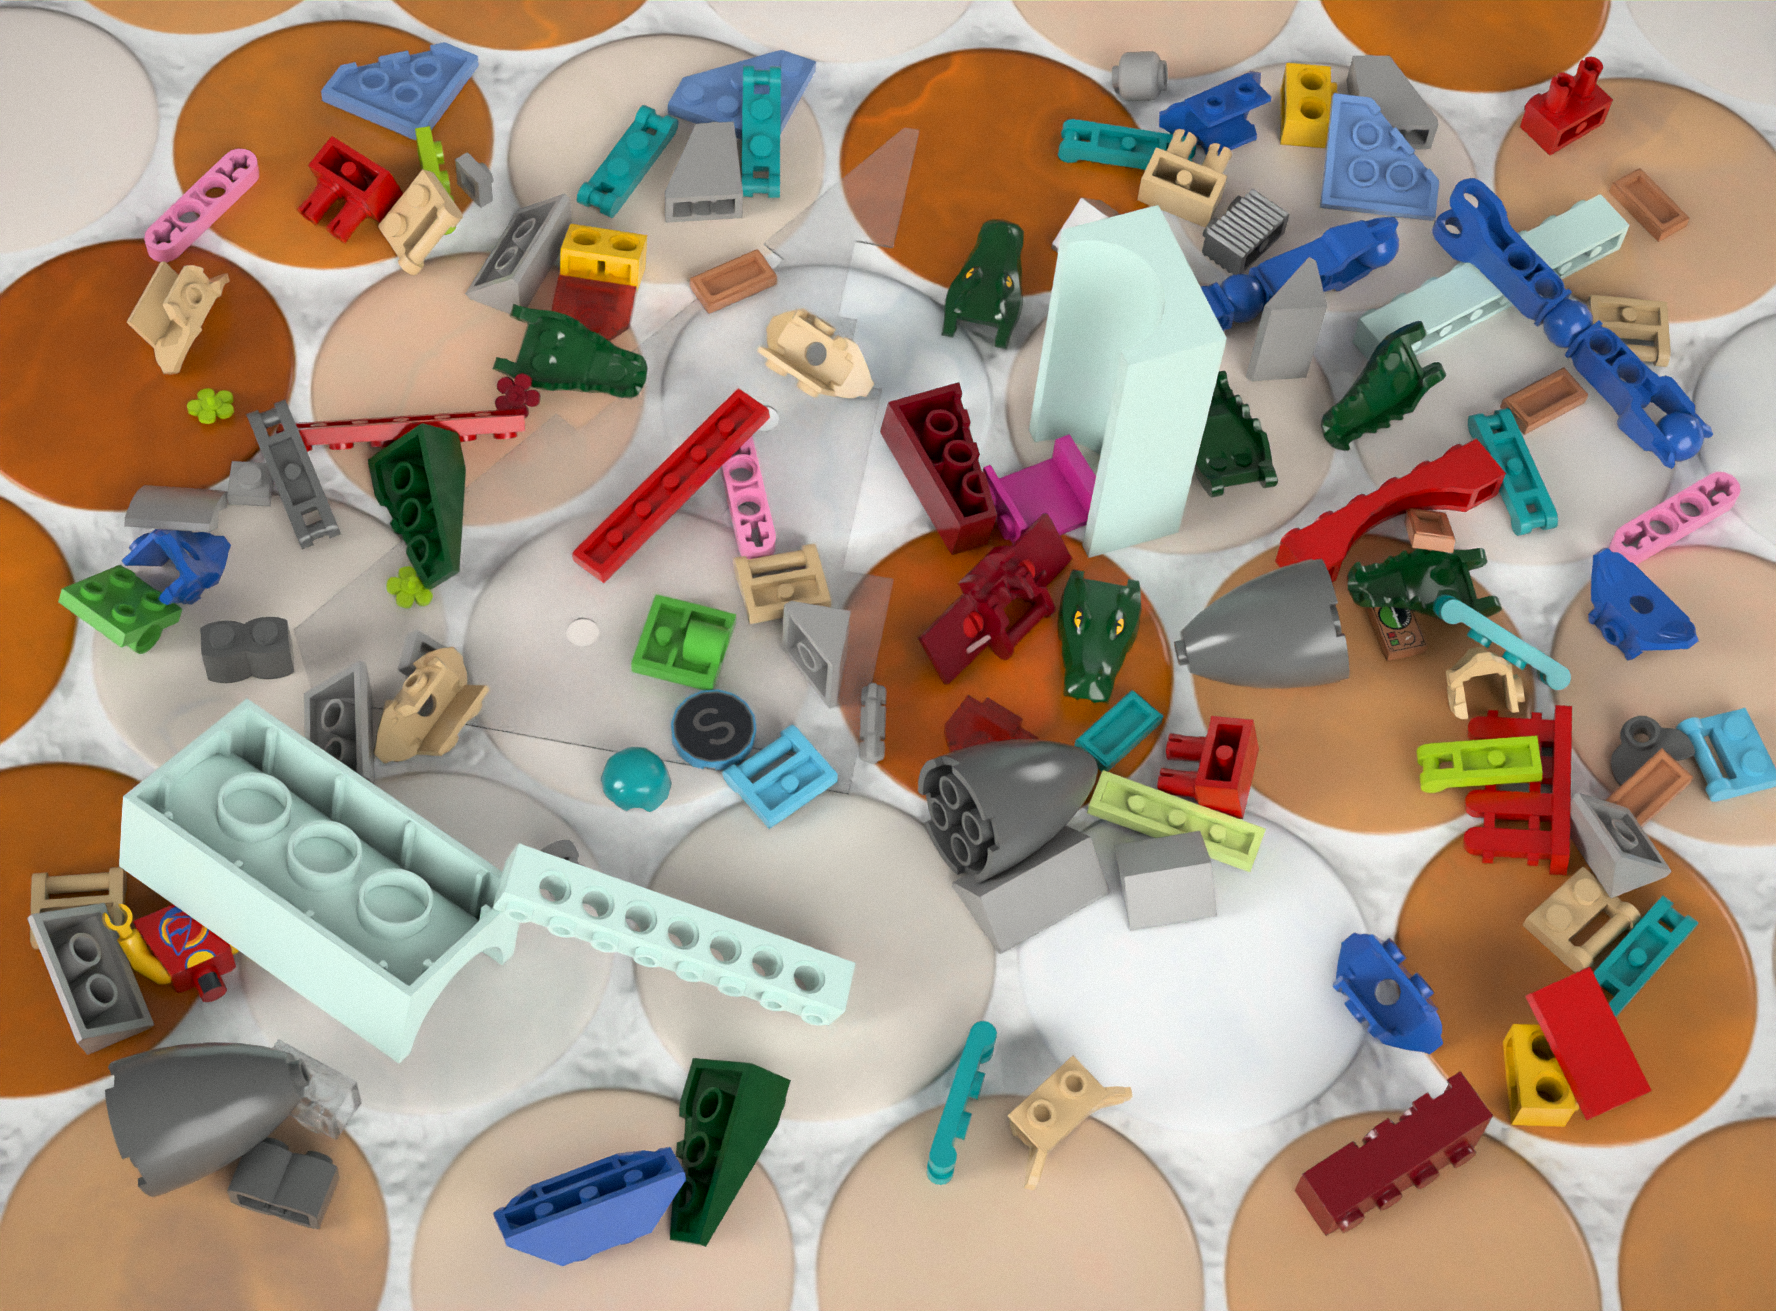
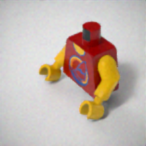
[102,904,239,1002]

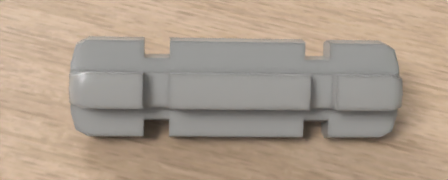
[859,683,887,764]

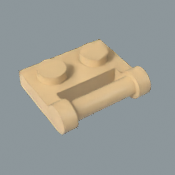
[378,169,463,276]
[1587,295,1671,367]
[733,543,831,624]
[30,867,127,949]
[1522,867,1641,973]

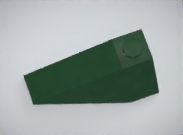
[368,423,466,590]
[670,1058,791,1247]

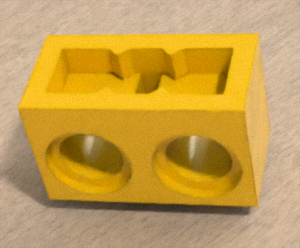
[1280,63,1337,148]
[559,223,647,293]
[1503,1024,1579,1127]

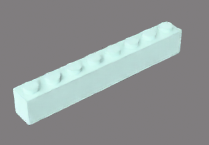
[1353,194,1630,360]

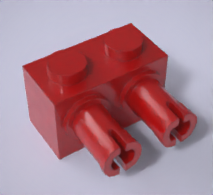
[1520,56,1613,156]
[297,136,403,244]
[1157,716,1259,819]

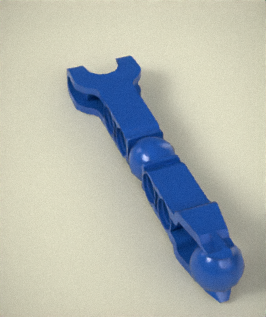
[1432,178,1713,469]
[1201,217,1399,331]

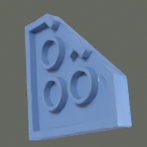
[321,42,479,140]
[668,50,816,140]
[1320,93,1439,221]

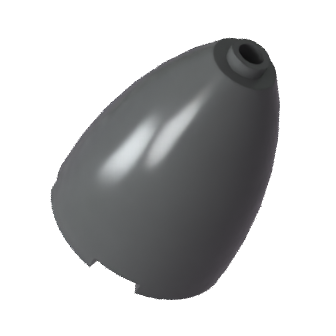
[1174,559,1350,689]
[918,739,1098,883]
[105,1042,310,1197]

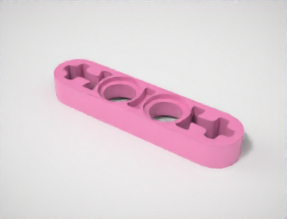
[144,149,259,262]
[720,436,776,559]
[1609,472,1741,565]

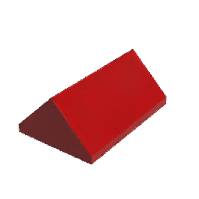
[1525,967,1652,1121]

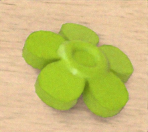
[187,388,234,424]
[386,566,433,609]

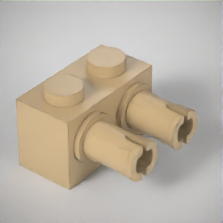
[1137,129,1232,227]

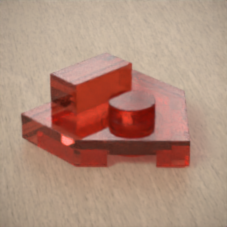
[551,275,637,341]
[944,695,1039,752]

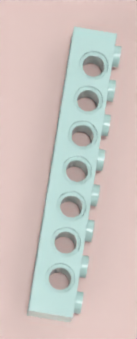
[492,843,855,1026]

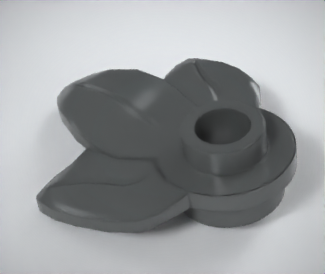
[1611,716,1695,786]

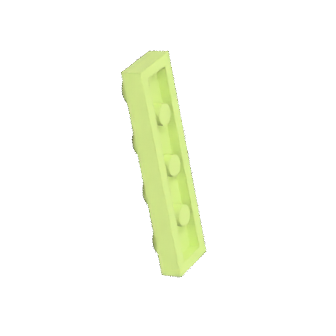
[1087,770,1266,872]

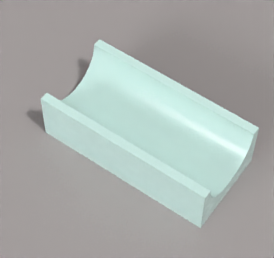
[1029,205,1227,558]
[119,699,520,1063]

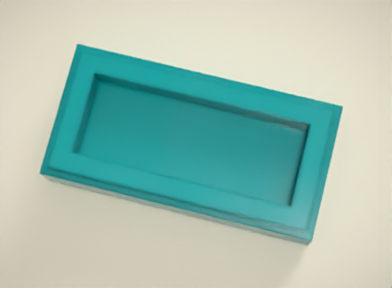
[1074,690,1163,772]

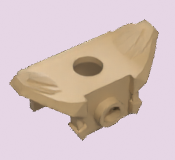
[126,261,229,375]
[757,308,874,399]
[373,646,490,764]
[1446,647,1525,719]
[1008,1055,1133,1191]

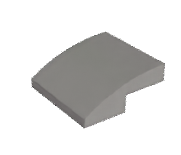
[124,485,227,532]

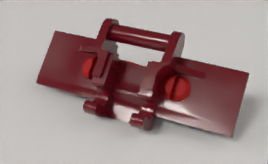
[918,513,1072,684]

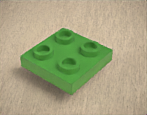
[58,565,182,654]
[631,594,737,690]

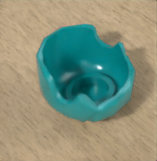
[600,747,672,812]

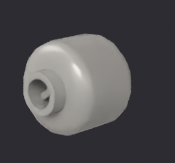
[1112,51,1168,101]

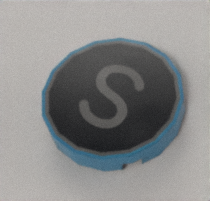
[671,689,756,770]

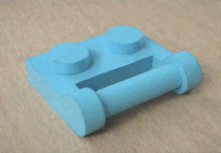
[1676,708,1776,802]
[722,724,838,829]

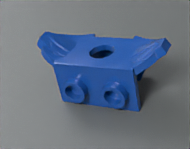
[1159,71,1272,156]
[121,529,231,605]
[1588,548,1699,661]
[1332,932,1443,1054]

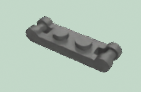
[246,399,341,549]

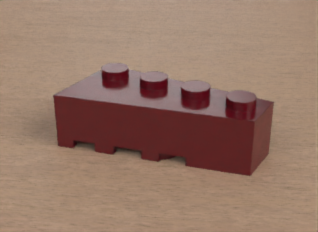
[880,382,997,555]
[1294,1071,1493,1236]

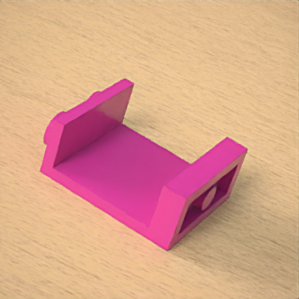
[983,434,1096,544]

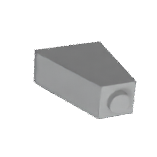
[1346,55,1439,149]
[665,122,743,223]

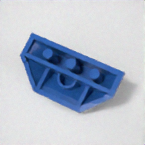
[493,1147,686,1266]

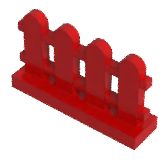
[1463,705,1572,876]

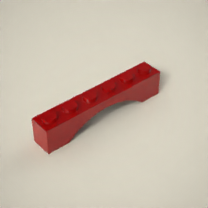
[1275,438,1506,582]

